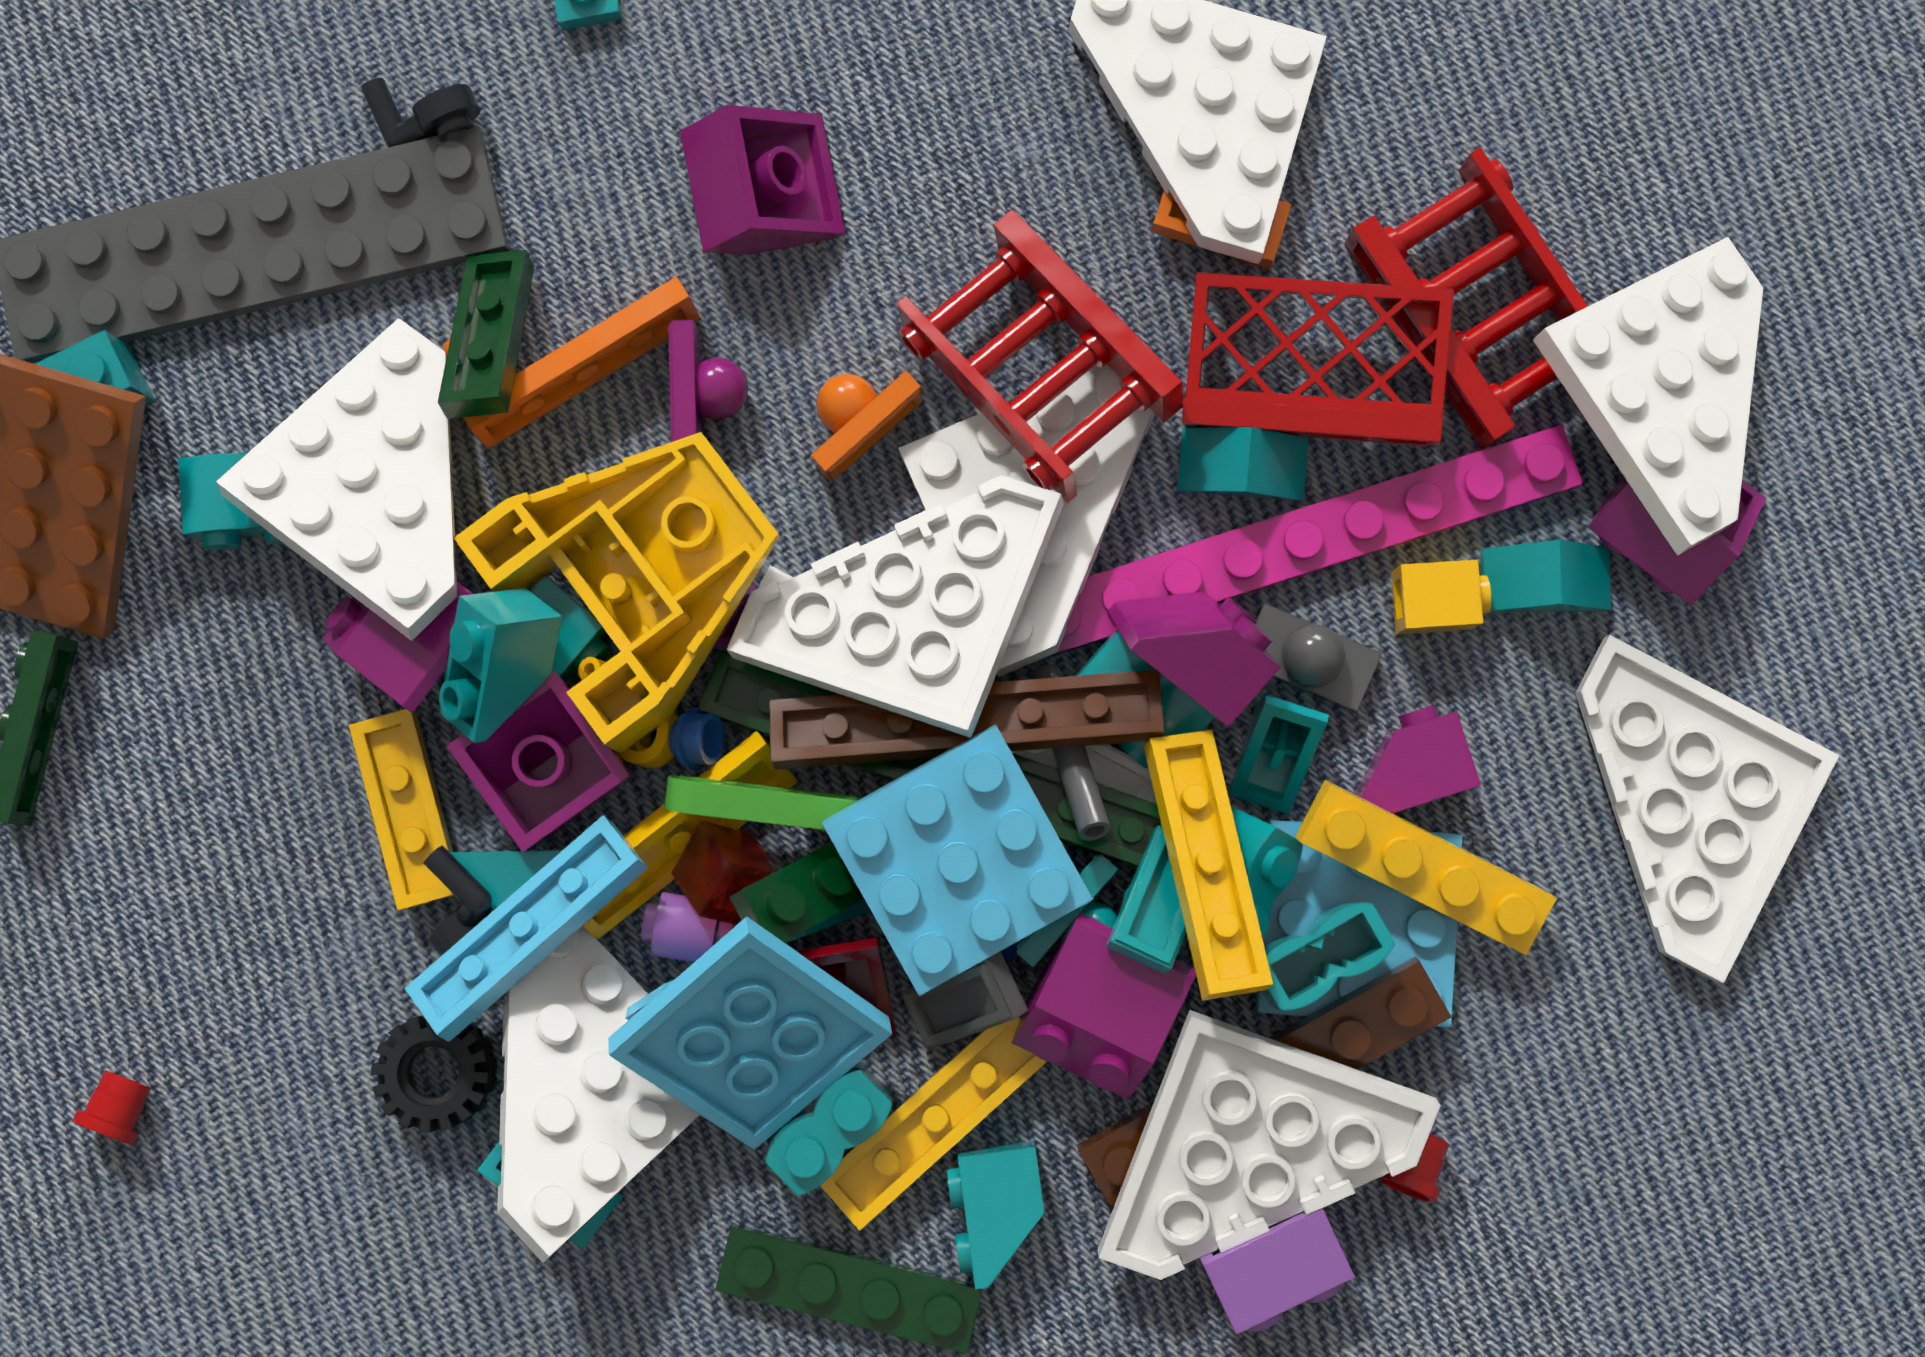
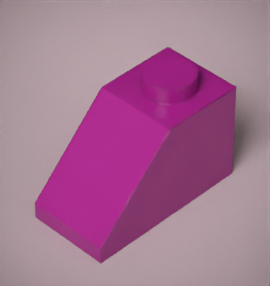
[1355,705,1481,813]

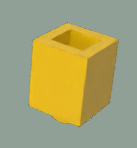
[1391,560,1491,635]

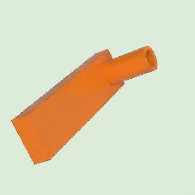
[442,276,701,449]

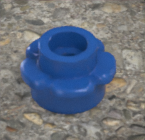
[669,707,725,771]

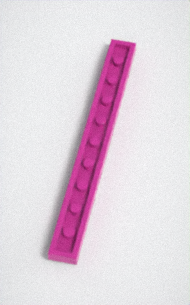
[996,424,1583,675]

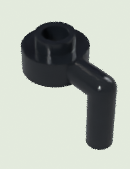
[361,78,481,147]
[423,845,492,956]

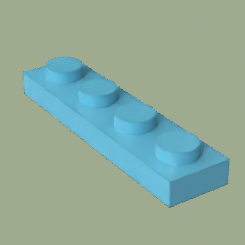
[404,815,648,1042]

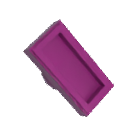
[668,320,749,442]

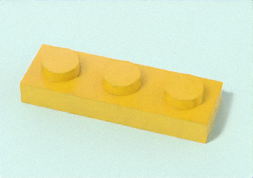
[349,709,455,911]

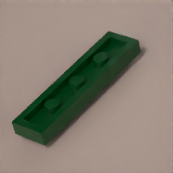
[715,1223,983,1354]

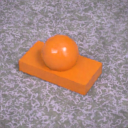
[811,371,922,482]

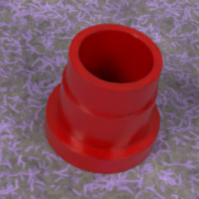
[72,1070,151,1146]
[1376,1134,1450,1204]

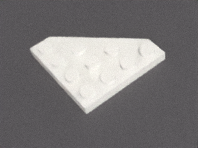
[1068,0,1327,264]
[1533,237,1763,556]
[216,318,457,641]
[898,364,1155,677]
[727,475,1064,738]
[1575,635,1840,983]
[497,926,700,1263]
[1098,1010,1441,1280]

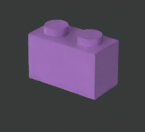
[1199,1208,1355,1335]

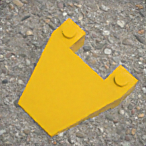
[454,432,780,754]

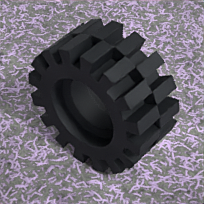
[371,1015,497,1133]

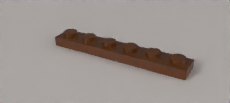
[770,670,1165,770]
[1078,956,1451,1206]

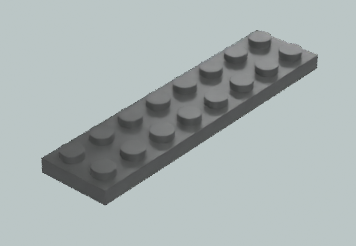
[0,126,510,364]

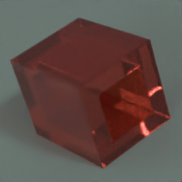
[671,820,778,925]

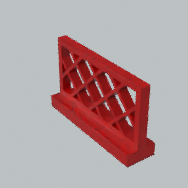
[1181,272,1454,447]

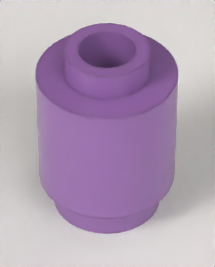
[641,892,739,962]

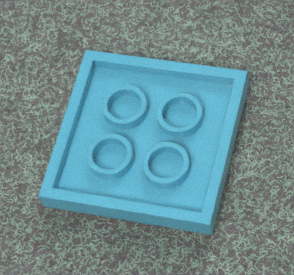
[822,724,1093,996]
[1255,820,1463,1027]
[608,916,892,1150]

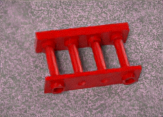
[1344,147,1588,450]
[896,209,1183,504]

